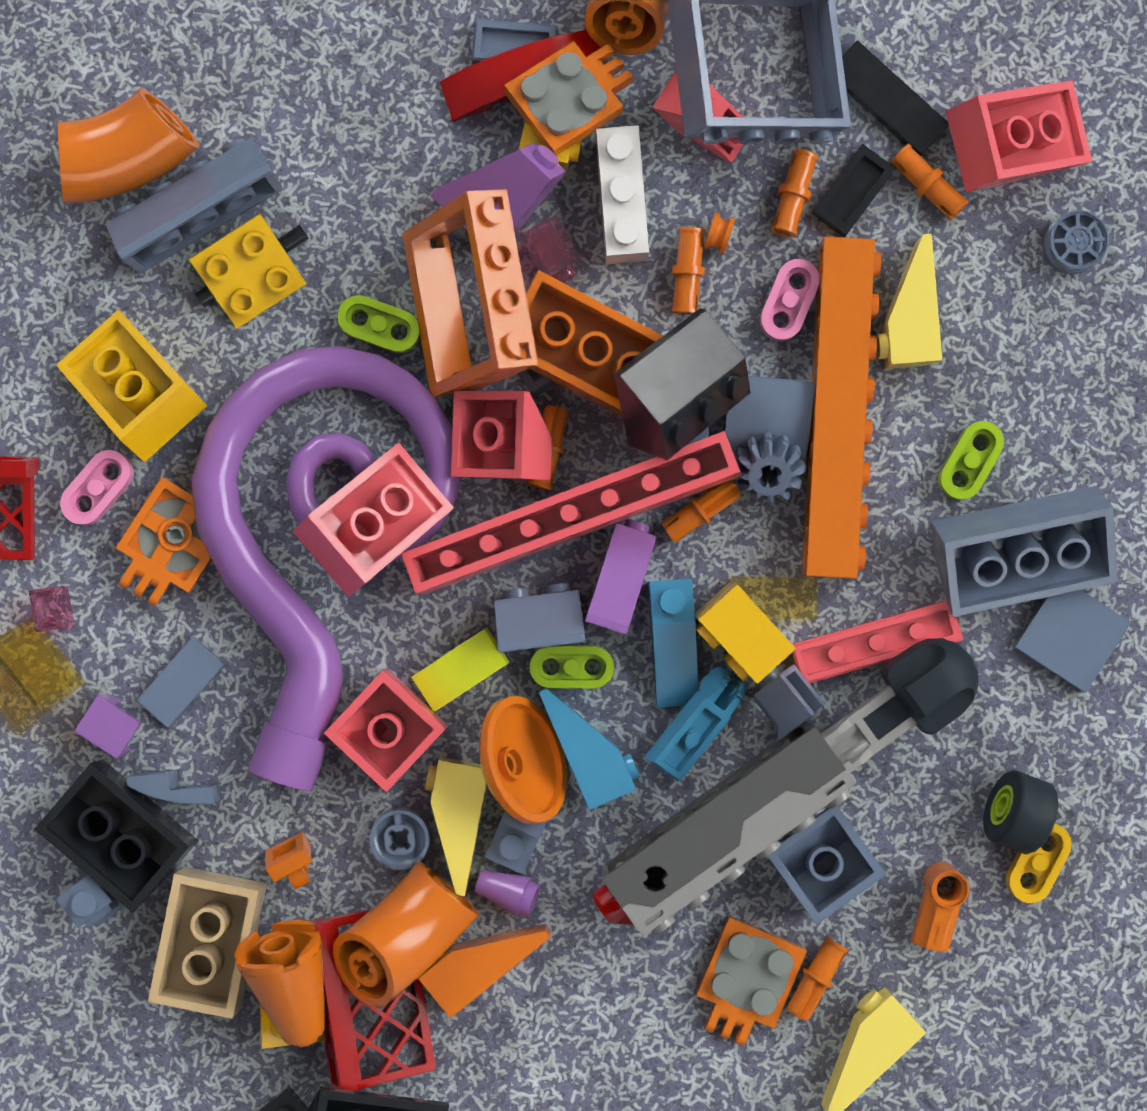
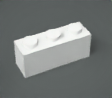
[596,125,649,265]

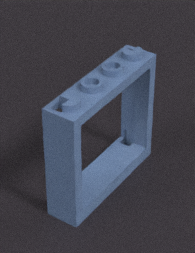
[667,0,851,144]

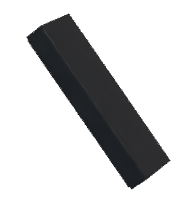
[842,40,949,156]

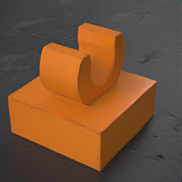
[265,831,312,890]

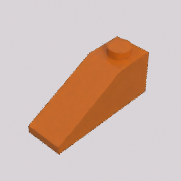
[418,924,551,1019]

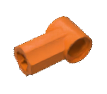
[910,862,969,952]

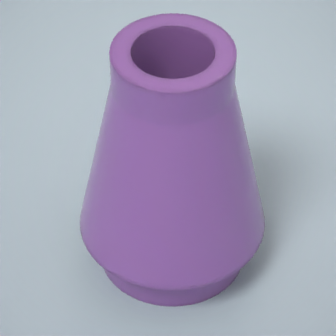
[475,869,541,918]

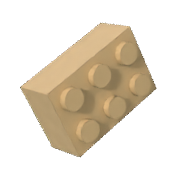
[148,867,267,1019]

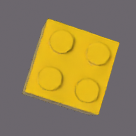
[695,580,796,684]

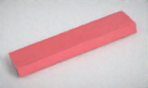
[791,600,963,683]

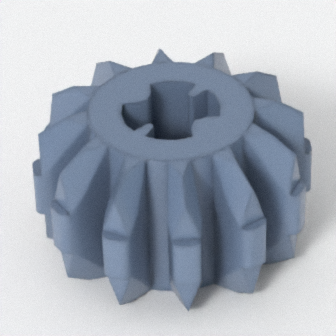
[736,430,806,505]

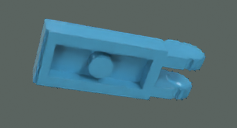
[645,666,747,782]

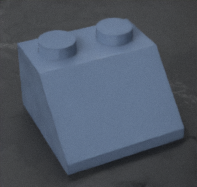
[494,583,586,652]
[767,806,887,925]

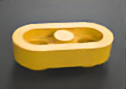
[1006,823,1072,903]

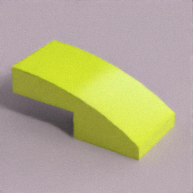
[411,627,510,712]

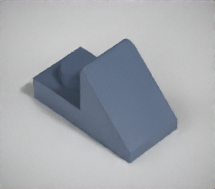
[485,811,547,874]

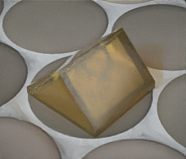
[0,617,86,735]

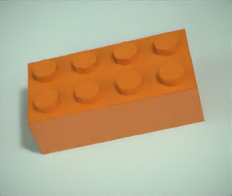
[517,270,663,418]

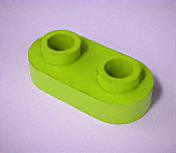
[338,295,420,354]
[938,421,1004,500]
[530,645,614,689]

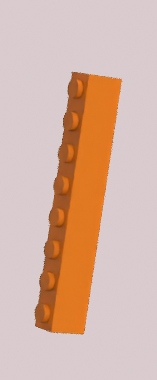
[801,236,881,579]

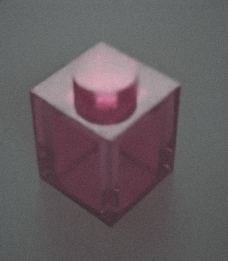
[520,215,581,284]

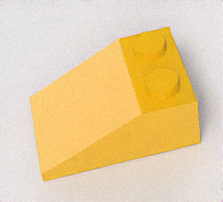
[56,309,207,462]

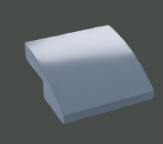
[723,375,815,467]

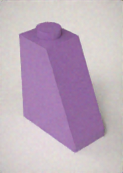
[430,142,566,235]
[584,519,657,635]

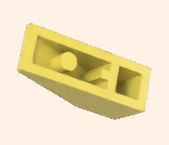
[876,234,942,369]
[425,757,487,896]
[821,986,926,1111]

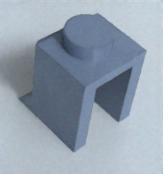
[754,664,826,741]
[56,875,124,928]

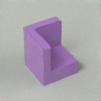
[74,693,141,759]

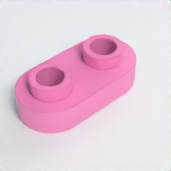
[760,259,820,342]
[60,450,134,525]

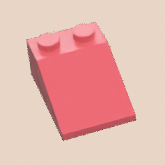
[946,80,1093,193]
[292,443,454,597]

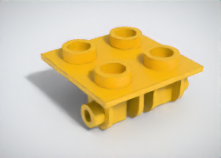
[189,213,307,329]

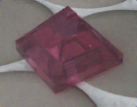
[28,585,75,632]

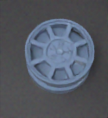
[1042,210,1109,274]
[370,807,432,870]

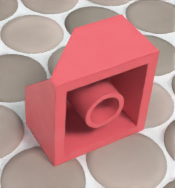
[451,391,552,480]
[324,668,449,792]

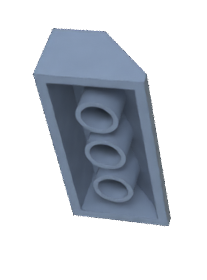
[105,137,284,274]
[931,486,1118,617]

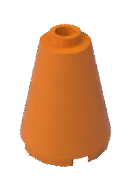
[234,919,325,1047]

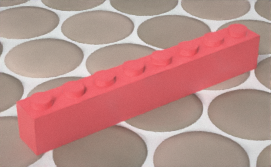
[401,431,742,594]

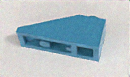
[647,579,698,708]
[539,688,640,810]

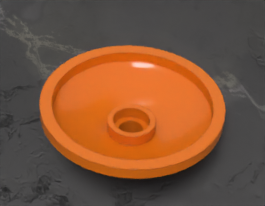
[479,696,568,824]

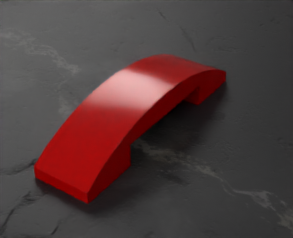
[439,30,608,122]

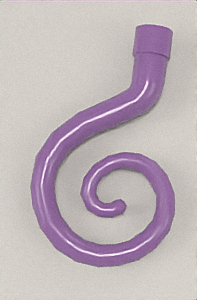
[191,346,460,791]

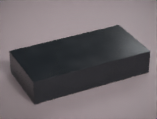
[811,144,896,238]

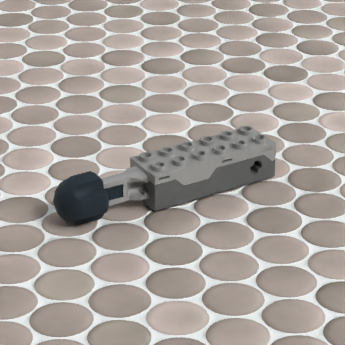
[592,638,979,937]

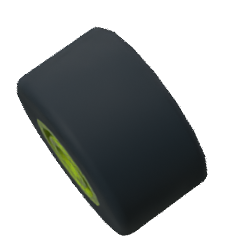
[983,770,1059,854]

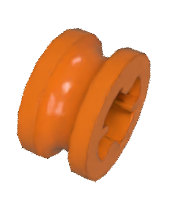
[704,212,735,255]

